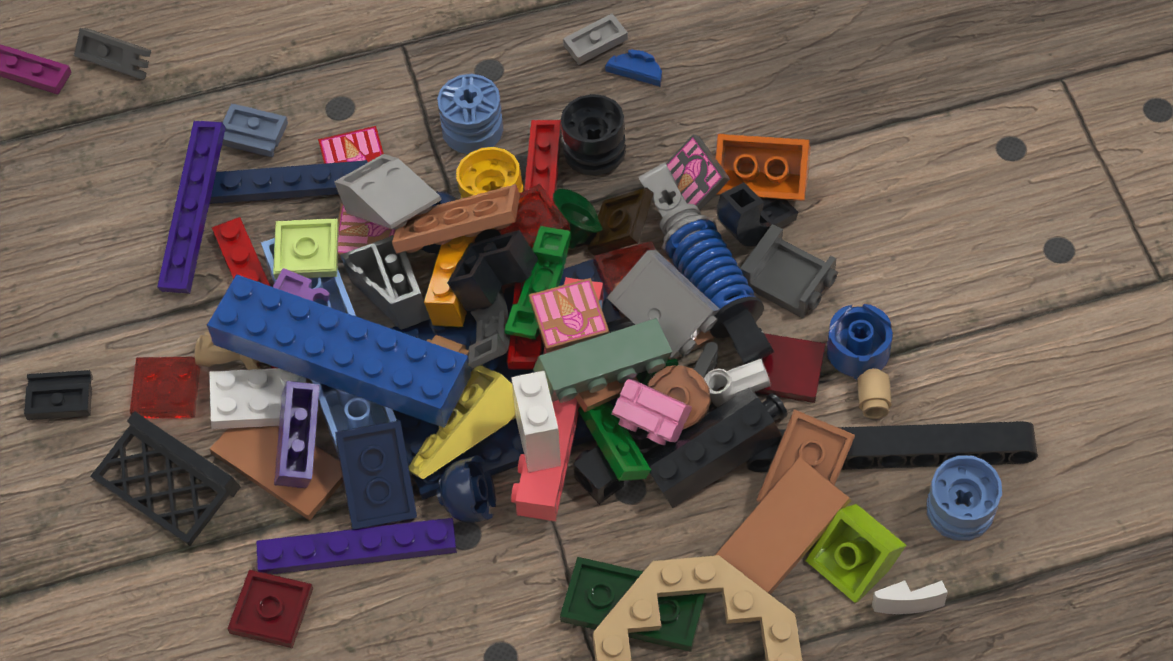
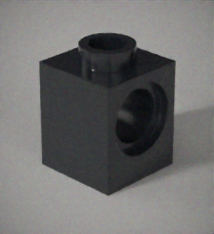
[573,445,624,505]

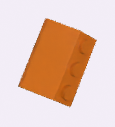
[716,134,811,201]

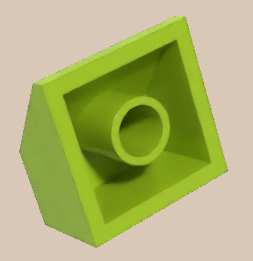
[805,504,907,603]

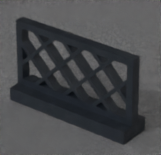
[90,411,241,546]

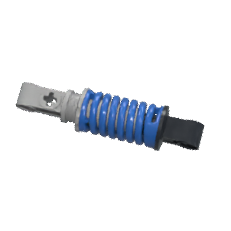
[638,162,774,365]

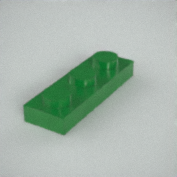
[578,401,651,481]

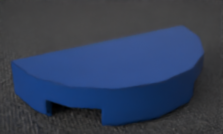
[605,50,662,87]

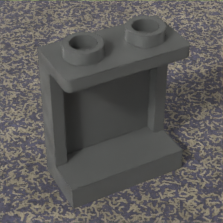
[740,224,838,318]

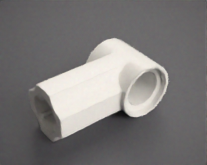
[704,359,771,408]

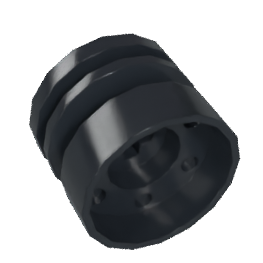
[560,94,626,176]

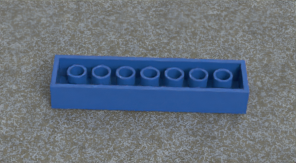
[207,274,471,428]

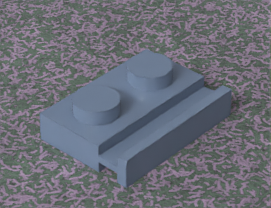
[222,103,288,158]

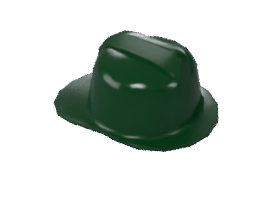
[553,188,602,249]

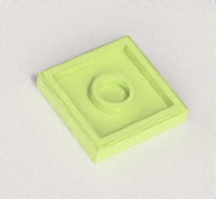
[273,218,339,280]

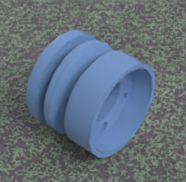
[437,74,503,154]
[926,456,1002,540]

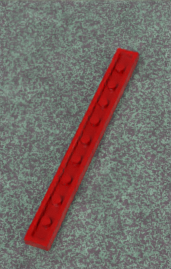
[507,120,562,369]

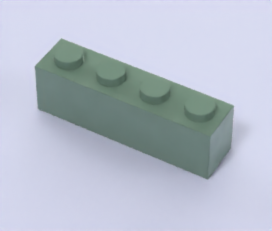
[533,318,672,403]

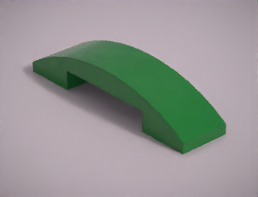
[504,226,571,339]

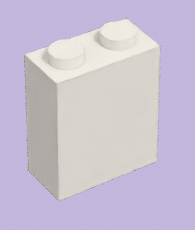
[511,371,561,472]

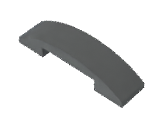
[468,288,510,368]

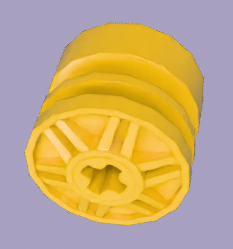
[456,147,524,229]

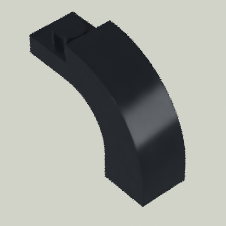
[716,182,799,246]

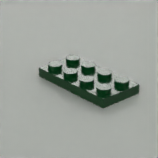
[560,557,707,652]

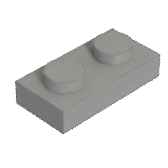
[563,13,628,65]

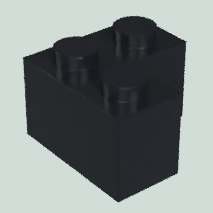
[447,230,538,312]

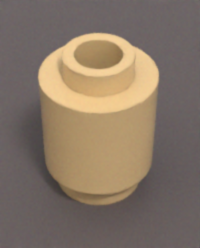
[857,369,892,419]

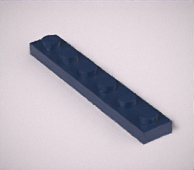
[210,160,368,204]

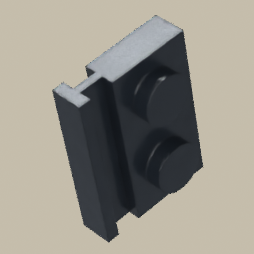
[24,370,93,420]

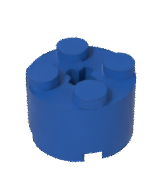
[827,304,893,380]

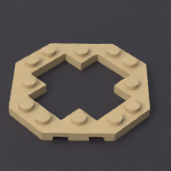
[592,555,803,661]

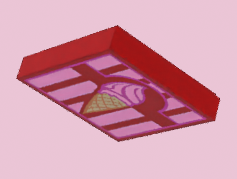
[318,126,384,164]

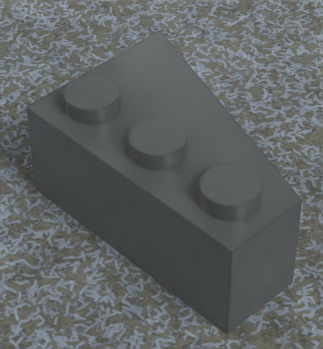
[340,235,430,330]

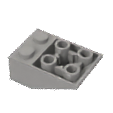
[334,154,441,229]

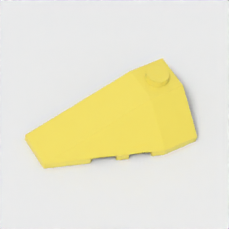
[409,365,516,479]

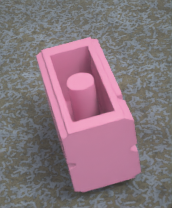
[612,379,692,445]

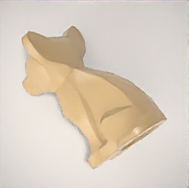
[195,332,261,370]

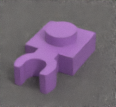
[273,268,330,302]

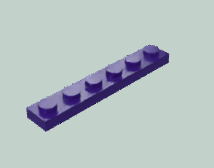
[157,121,226,294]
[256,518,457,575]

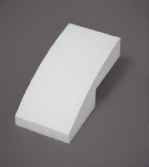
[872,581,948,614]

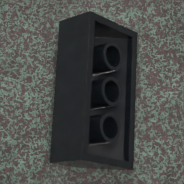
[643,388,782,508]

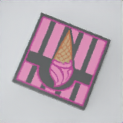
[666,134,730,210]

